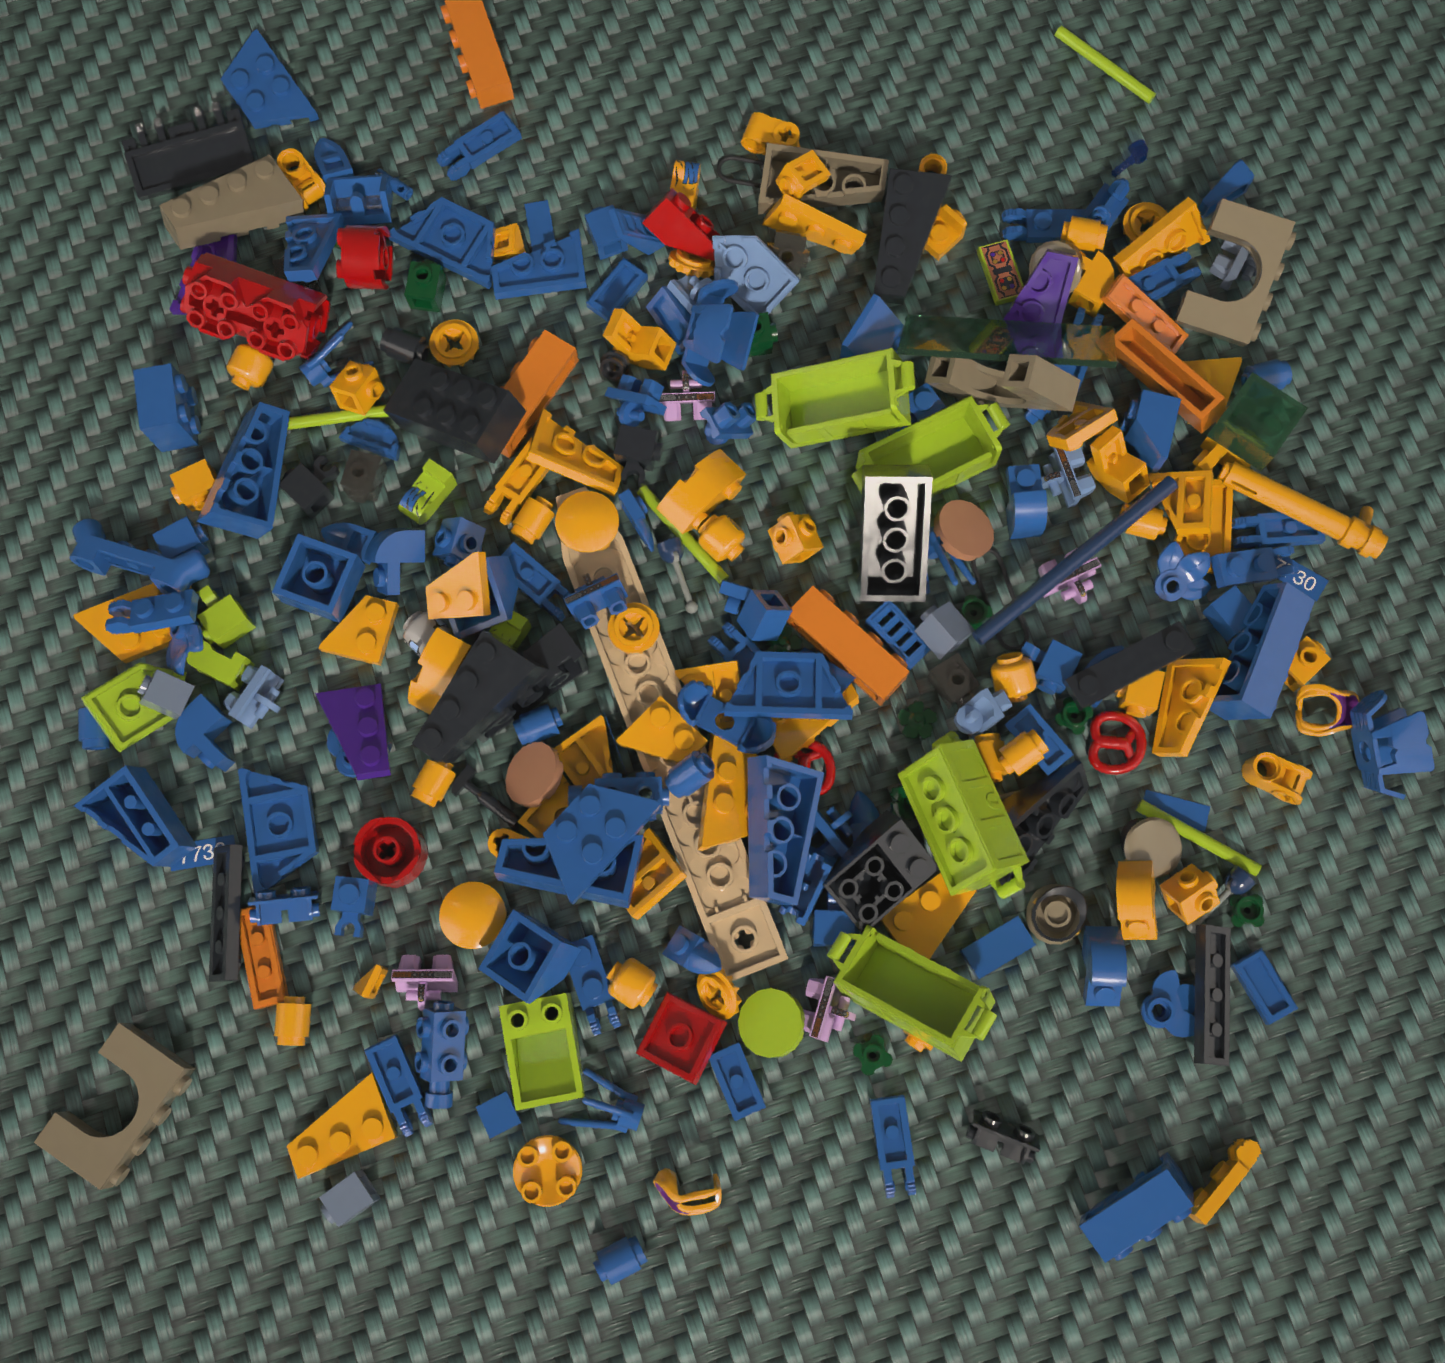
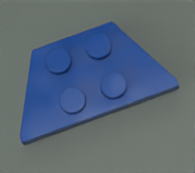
[221,29,319,129]
[388,197,496,289]
[724,651,853,720]
[238,768,319,894]
[543,784,661,905]

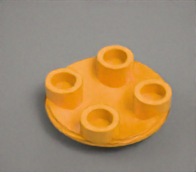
[555,491,619,553]
[439,882,507,949]
[513,1135,582,1207]

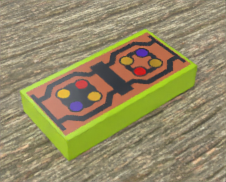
[977,240,1024,306]

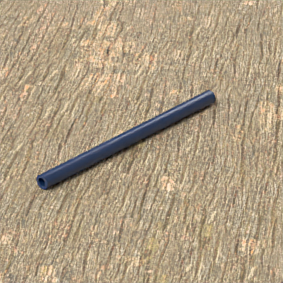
[972,476,1178,645]

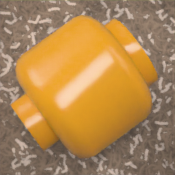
[226,343,274,390]
[698,514,745,562]
[991,652,1037,702]
[606,958,658,1009]

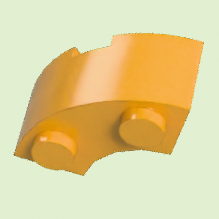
[656,449,747,534]
[408,627,471,715]

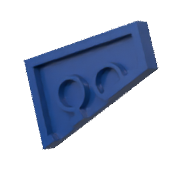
[284,213,346,282]
[491,228,587,300]

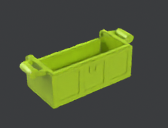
[754,348,915,449]
[851,395,1010,497]
[898,731,1029,899]
[827,925,997,1062]

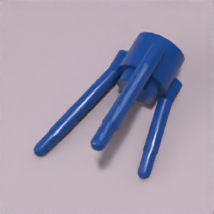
[299,321,374,388]
[926,526,976,594]
[558,1068,645,1133]

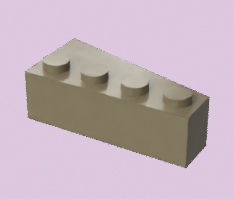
[758,143,889,215]
[159,155,304,250]

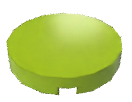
[738,988,805,1058]

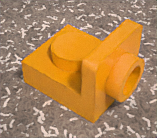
[776,150,831,200]
[925,204,967,261]

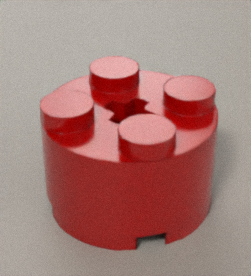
[336,225,393,290]
[353,817,428,888]

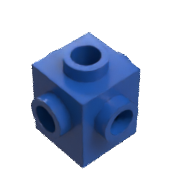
[433,517,486,568]

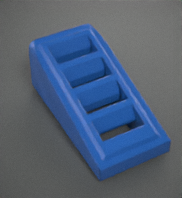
[1198,159,1255,220]
[609,208,665,255]
[864,601,931,670]

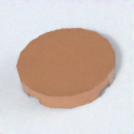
[934,500,994,561]
[505,742,563,808]

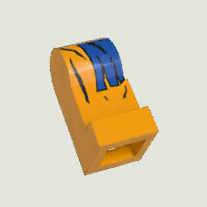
[670,160,701,210]

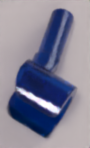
[1111,139,1149,177]

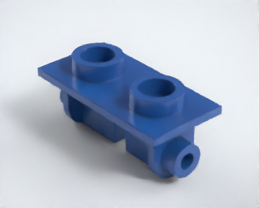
[1080,178,1130,232]
[248,886,320,926]

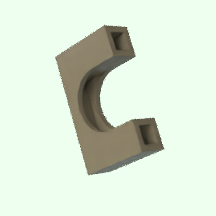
[1174,198,1297,347]
[925,351,1081,412]
[34,1023,196,1190]

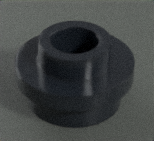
[600,350,631,381]

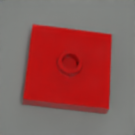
[636,992,727,1085]

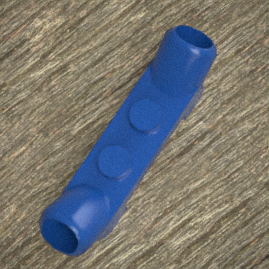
[69,518,210,594]

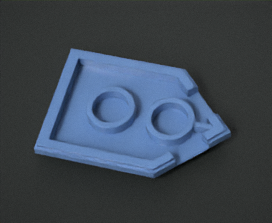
[712,235,801,314]

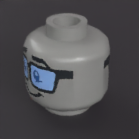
[403,611,451,657]

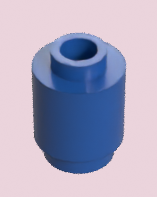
[1241,359,1292,397]
[512,703,564,746]
[78,706,110,750]
[665,751,715,798]
[593,1235,648,1285]

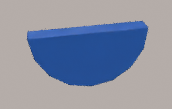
[339,418,401,461]

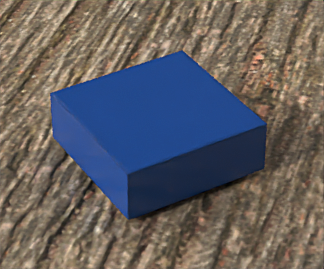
[476,1091,522,1139]

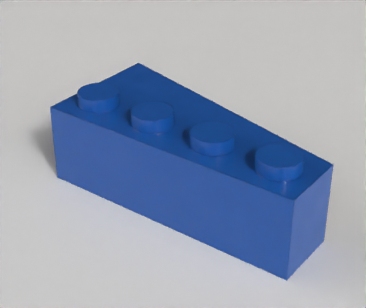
[747,755,824,905]
[494,835,644,909]

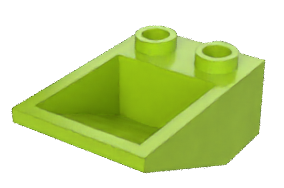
[499,993,585,1111]

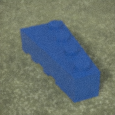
[196,402,290,539]
[1209,582,1315,720]

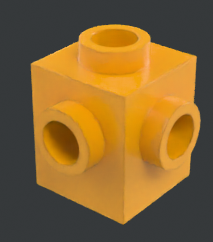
[329,361,385,416]
[767,512,824,564]
[1159,863,1220,925]

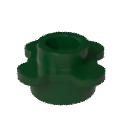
[957,595,993,630]
[1055,697,1093,735]
[1229,894,1265,927]
[853,1035,893,1076]

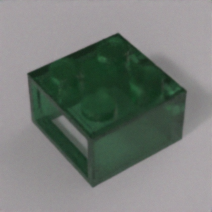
[1207,372,1308,471]

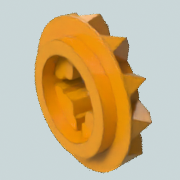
[1122,202,1168,244]
[668,249,715,278]
[429,319,479,368]
[608,603,660,654]
[697,967,742,1020]

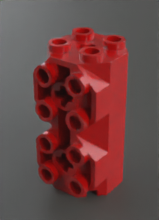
[180,252,331,361]

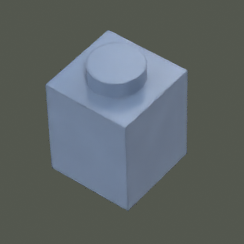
[915,601,975,660]
[137,669,195,720]
[319,1170,381,1227]

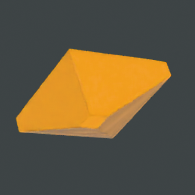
[494,223,526,260]
[352,964,388,999]

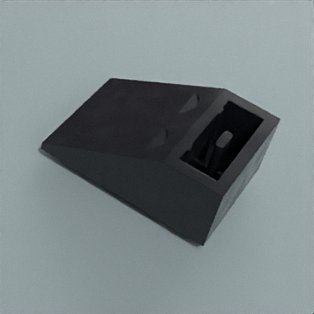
[822,810,939,933]

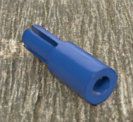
[375,169,413,201]

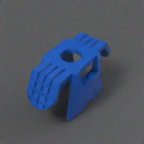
[682,279,759,387]
[1350,690,1435,800]

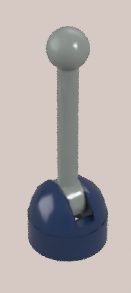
[656,537,698,614]
[1187,865,1255,933]

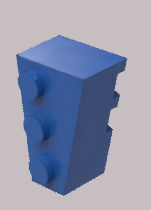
[74,765,197,867]
[1079,1152,1194,1263]

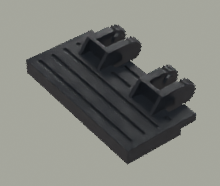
[121,101,255,201]

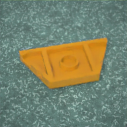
[73,583,191,664]
[697,726,758,851]

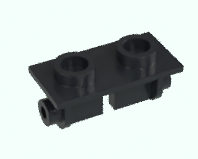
[965,1109,1040,1164]

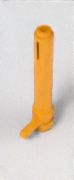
[1217,461,1389,559]

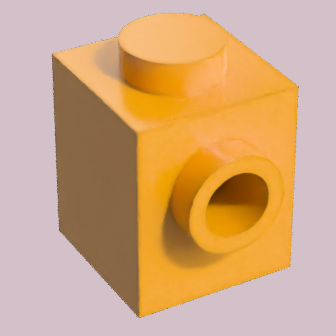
[170,459,217,512]
[1284,636,1331,692]
[1115,670,1165,718]

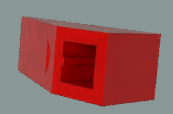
[642,188,720,261]

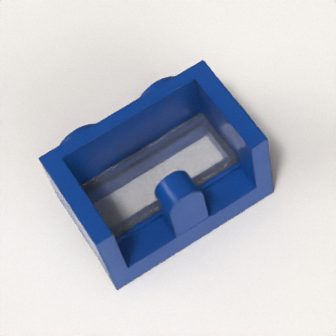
[324,174,393,226]

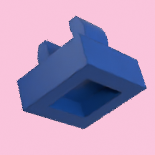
[719,580,756,615]

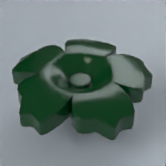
[765,625,803,652]
[897,700,937,740]
[890,785,916,821]

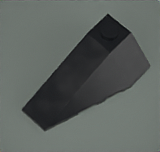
[999,760,1090,885]

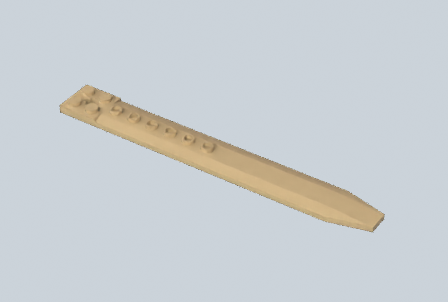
[556,486,788,981]

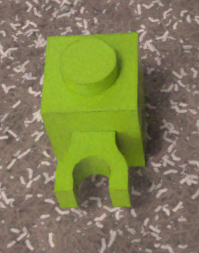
[197,585,256,649]

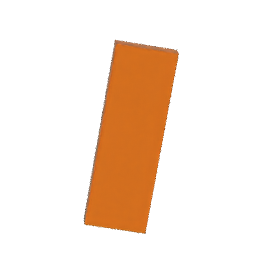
[1101,274,1189,354]
[239,905,289,1010]

